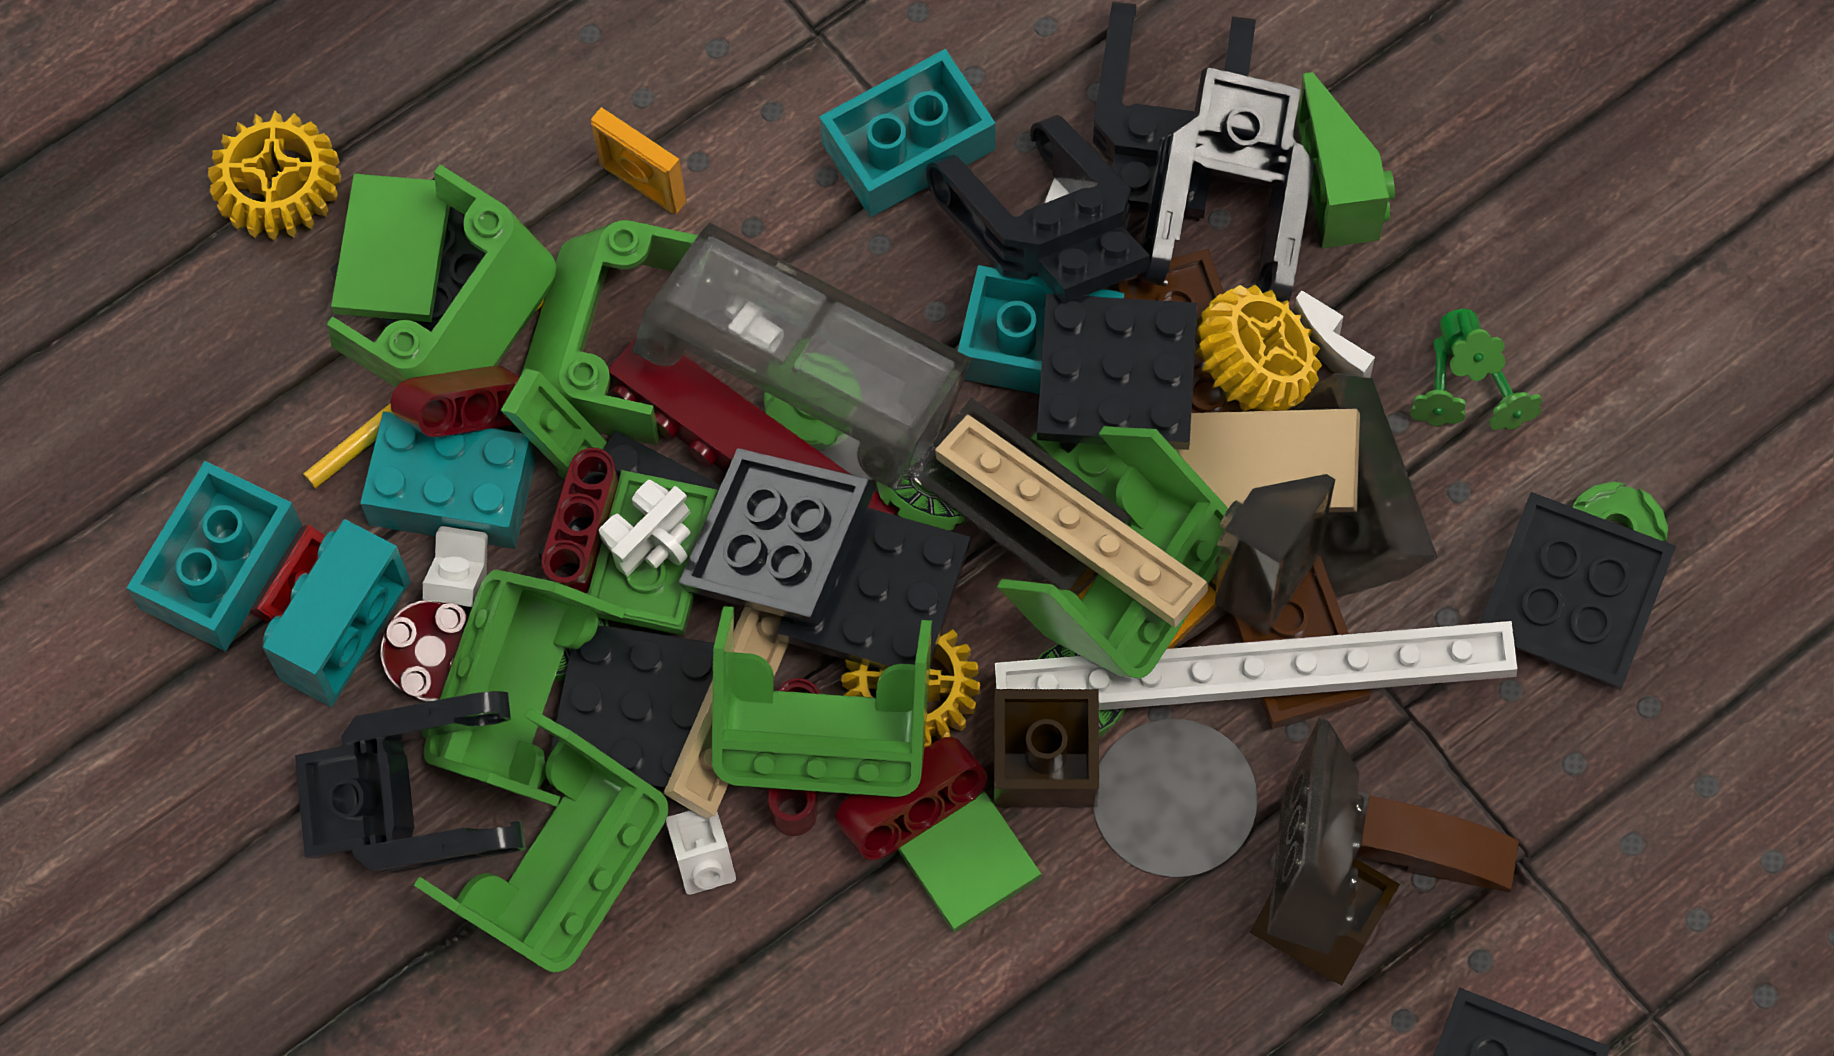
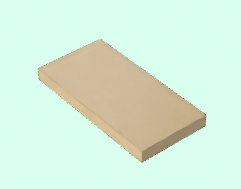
[1175,409,1360,514]

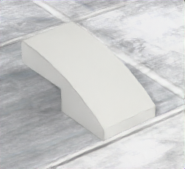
[1294,291,1375,392]

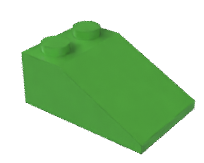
[1296,72,1395,248]

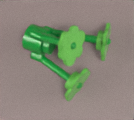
[1410,309,1543,430]

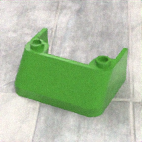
[327,164,556,388]
[521,220,708,446]
[997,426,1237,678]
[424,570,626,807]
[712,606,932,797]
[414,708,668,972]

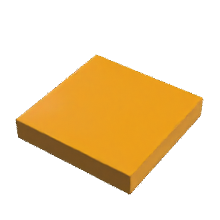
[591,107,687,215]

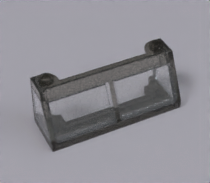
[632,223,972,491]

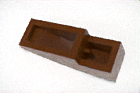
[1357,795,1519,892]

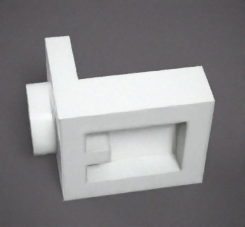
[423,526,488,607]
[666,810,736,895]

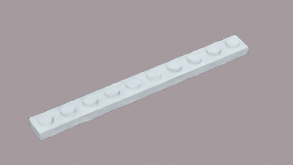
[995,621,1517,710]

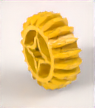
[208,111,341,241]
[1195,285,1322,412]
[841,629,980,749]

